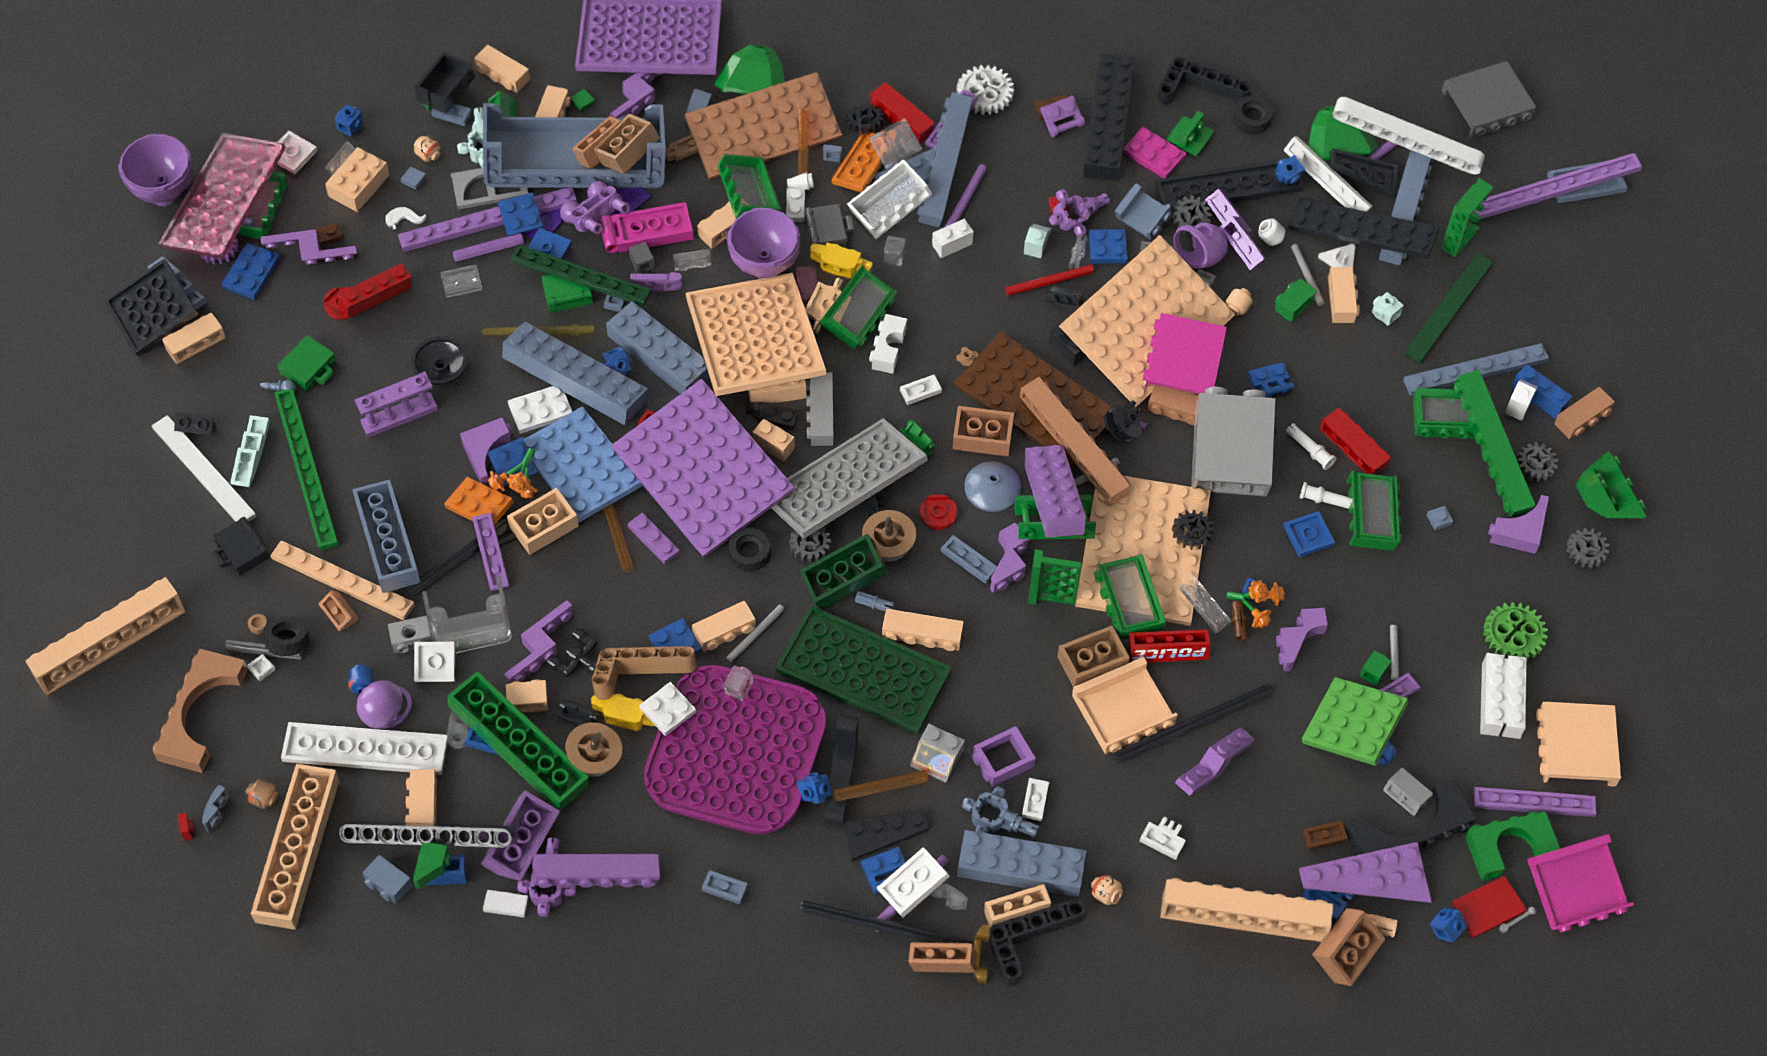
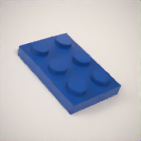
[221,243,280,300]

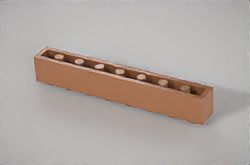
[1020,377,1130,506]

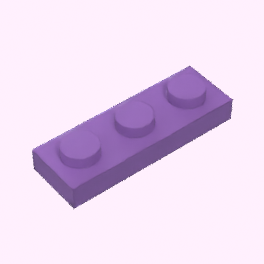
[628,513,680,565]

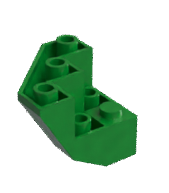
[715,45,785,95]
[1308,106,1378,161]
[1576,451,1646,518]

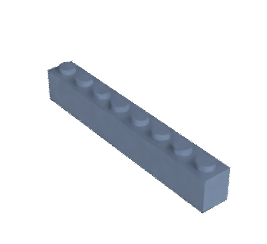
[917,92,972,228]
[1379,150,1434,265]

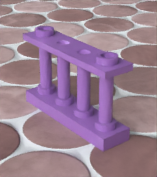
[354,372,438,438]

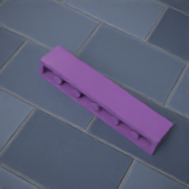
[532,854,660,888]

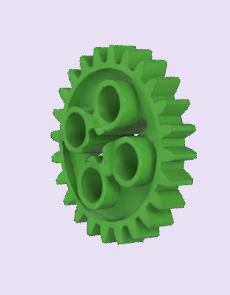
[1483,602,1548,661]

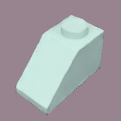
[1024,224,1051,258]

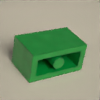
[1274,278,1317,322]

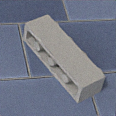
[806,372,833,446]

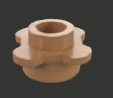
[956,347,978,366]

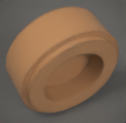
[248,614,268,634]

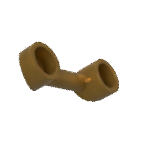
[973,925,990,984]

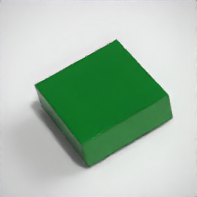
[571,89,595,112]

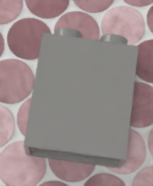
[1191,387,1275,497]

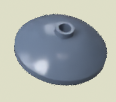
[964,461,1021,512]

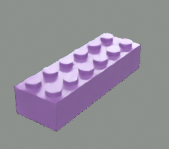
[1024,445,1086,538]

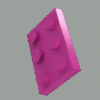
[1122,127,1186,178]

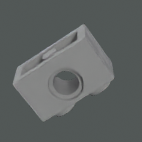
[388,616,432,653]

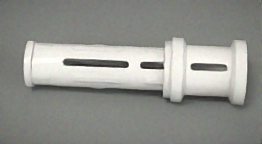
[1286,423,1336,470]
[1300,482,1352,509]

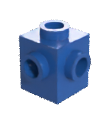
[334,104,364,137]
[1275,154,1305,185]
[603,347,632,376]
[797,773,832,804]
[1430,907,1468,943]

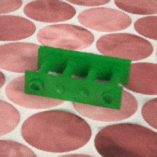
[1014,495,1096,539]

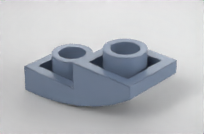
[684,89,711,121]
[202,785,229,832]

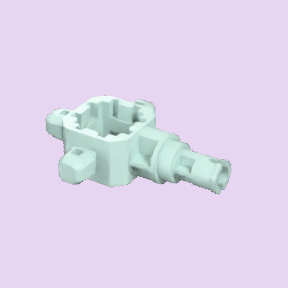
[457,107,483,168]

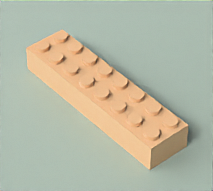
[25,577,185,696]
[251,764,339,930]
[1160,878,1333,942]

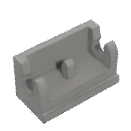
[1383,768,1433,816]

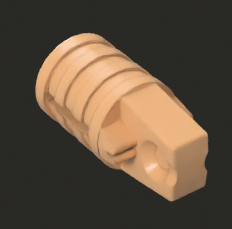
[1366,914,1397,938]

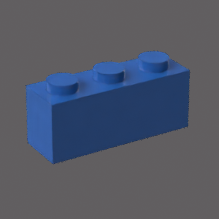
[1512,364,1572,419]

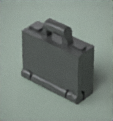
[805,204,854,248]

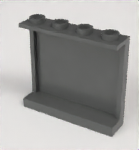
[1442,61,1536,138]

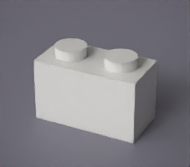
[932,219,973,258]

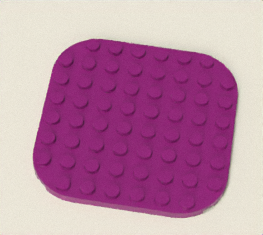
[644,665,826,834]

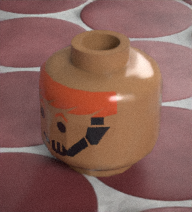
[246,779,278,809]

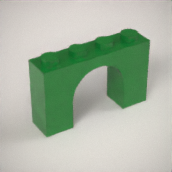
[1465,811,1560,881]

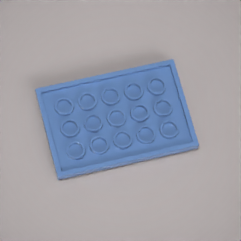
[524,407,643,523]

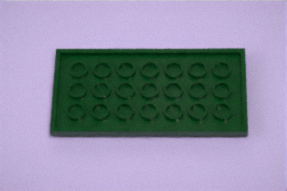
[775,606,952,734]

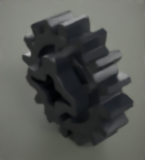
[846,104,884,135]
[1172,510,1214,550]

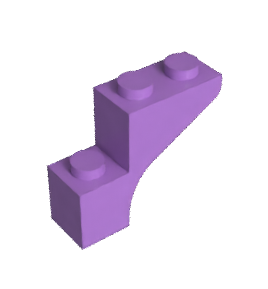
[990,523,1028,593]
[1276,608,1327,672]

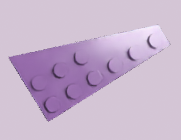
[1299,842,1432,903]

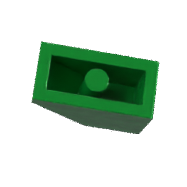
[413,842,451,889]

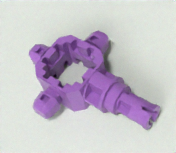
[1049,189,1110,237]
[517,838,576,917]

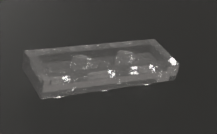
[1179,576,1231,633]

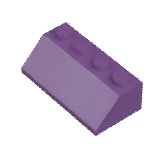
[480,791,560,881]

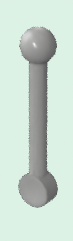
[1500,907,1536,933]

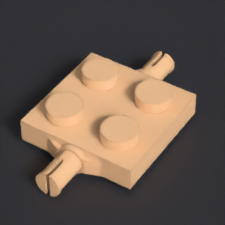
[805,278,852,333]

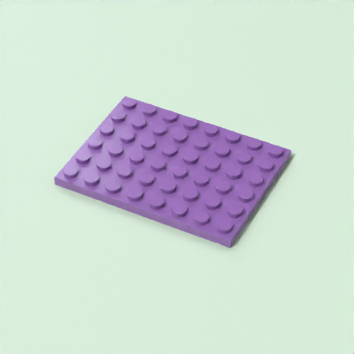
[575,0,722,75]
[611,379,795,558]

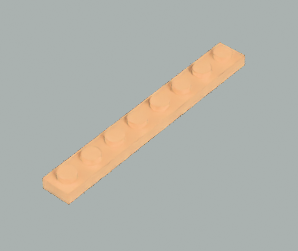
[271,541,415,620]

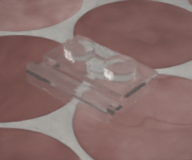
[440,265,482,297]

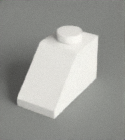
[1505,379,1538,421]

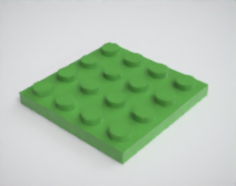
[1302,677,1408,766]

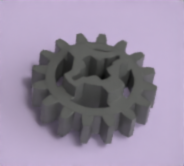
[1172,196,1212,235]
[1517,442,1558,482]
[789,527,831,563]
[1566,528,1610,568]

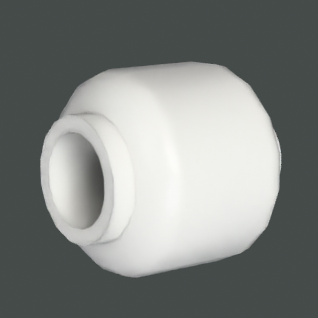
[1258,219,1285,246]

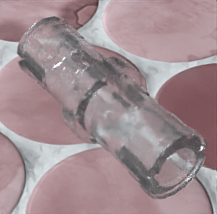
[1068,234,1088,269]

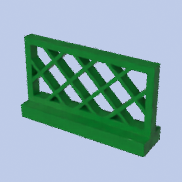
[1028,550,1082,605]

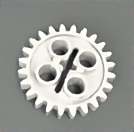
[957,65,1014,115]

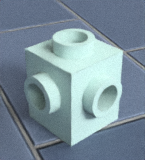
[1372,292,1404,326]

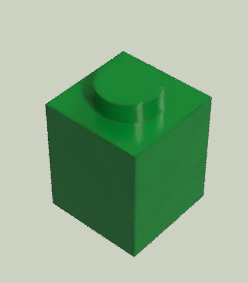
[1359,651,1391,687]

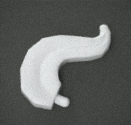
[386,207,427,229]

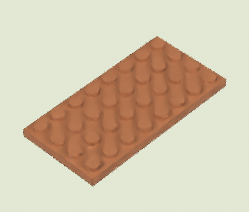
[685,72,842,180]

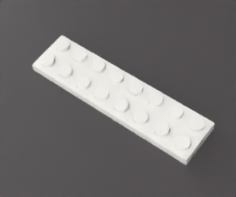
[281,722,448,775]

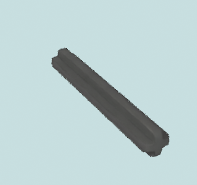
[225,639,303,660]

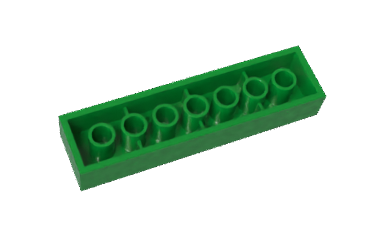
[447,671,589,811]

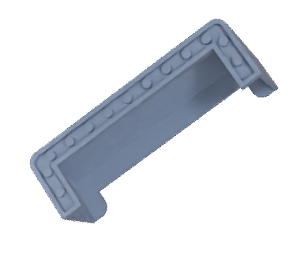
[483,103,665,188]

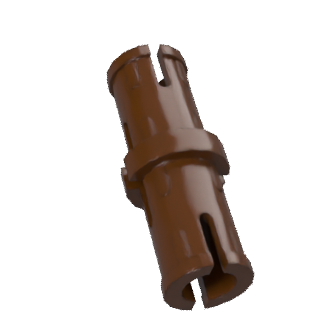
[1231,601,1248,641]

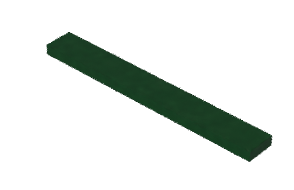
[511,245,652,307]
[1405,253,1493,363]

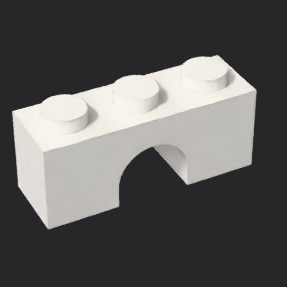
[869,314,907,374]

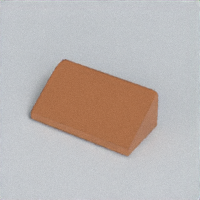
[319,590,359,632]

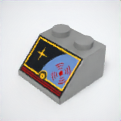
[910,724,965,783]

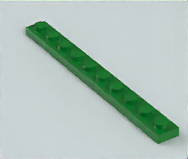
[274,388,338,551]

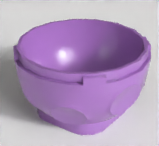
[118,134,193,206]
[727,207,800,279]

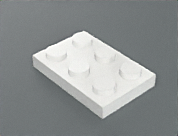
[508,386,572,434]
[877,848,950,917]

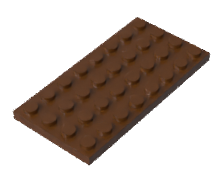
[954,331,1113,467]

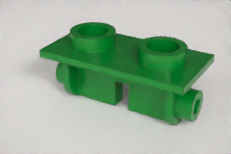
[899,420,936,455]

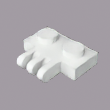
[1140,816,1186,860]

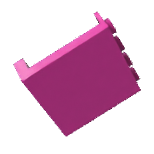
[1143,313,1227,394]
[1527,834,1634,932]

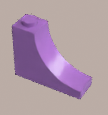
[460,418,512,486]
[1488,495,1549,554]

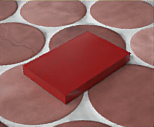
[1451,876,1527,938]

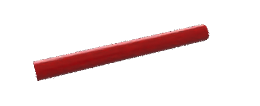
[1005,265,1094,296]

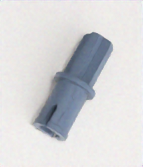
[855,592,894,612]

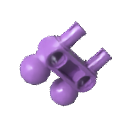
[560,181,630,234]

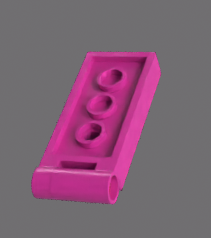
[599,202,693,253]

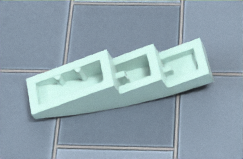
[230,415,270,487]

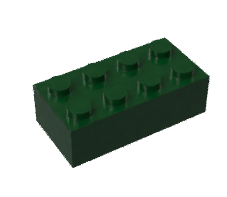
[800,534,889,609]

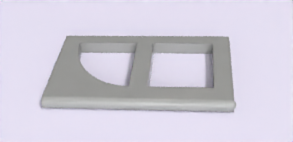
[451,168,528,209]

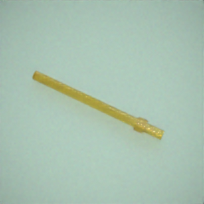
[483,324,594,335]

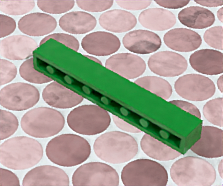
[1454,370,1536,518]

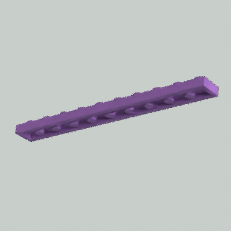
[1471,153,1642,222]
[398,188,577,252]

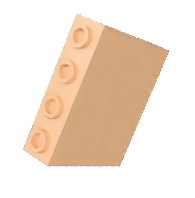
[1072,657,1177,754]
[1536,702,1621,786]

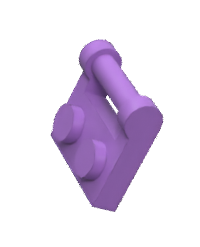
[1040,96,1085,137]

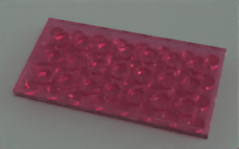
[158,133,286,259]

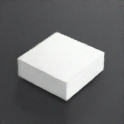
[247,654,276,681]

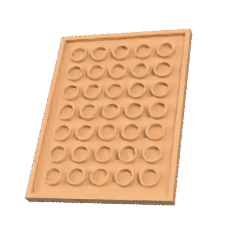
[1059,235,1236,407]
[686,273,826,396]
[1075,476,1211,626]

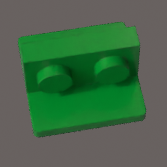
[1167,111,1214,156]

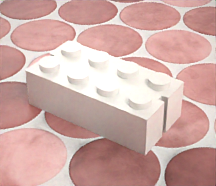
[1480,653,1526,739]

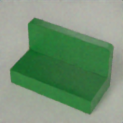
[488,91,517,117]

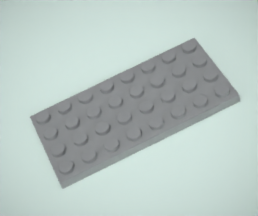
[771,419,928,538]

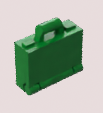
[541,275,593,313]
[277,335,336,392]

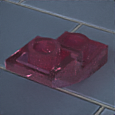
[797,266,818,302]

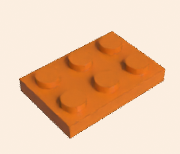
[444,477,514,526]

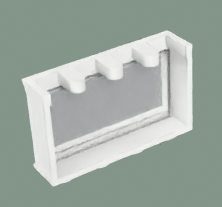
[847,160,932,239]

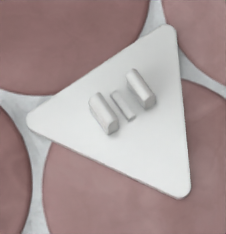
[1318,244,1355,267]

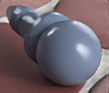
[260,380,296,392]

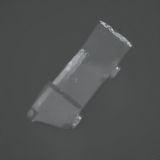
[422,576,512,653]

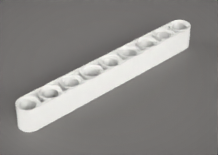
[1333,97,1485,174]

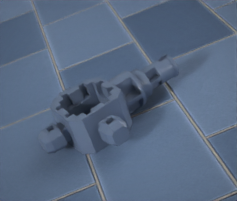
[962,786,1039,838]

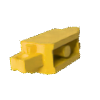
[810,243,872,279]
[591,693,655,731]

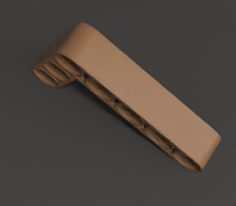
[592,646,697,700]

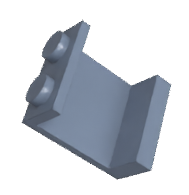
[1115,183,1172,240]

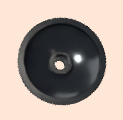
[411,336,468,385]

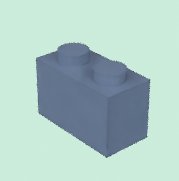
[363,855,413,904]

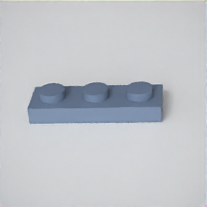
[941,535,997,584]

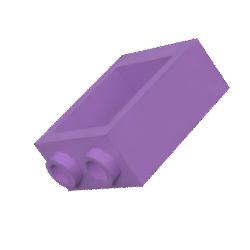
[972,726,1036,787]

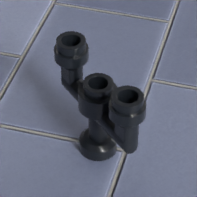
[547,628,598,678]

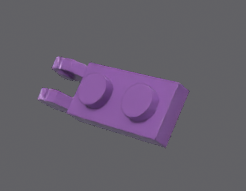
[630,272,682,292]

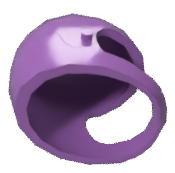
[1173,223,1228,269]
[356,680,412,730]

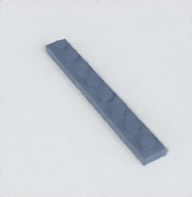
[1403,343,1549,396]

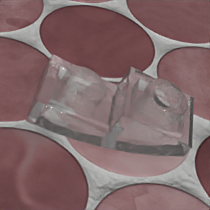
[930,883,968,910]

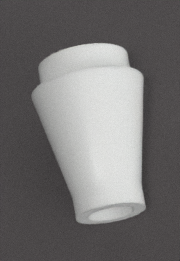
[787,172,814,190]

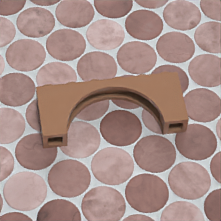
[153,649,248,773]

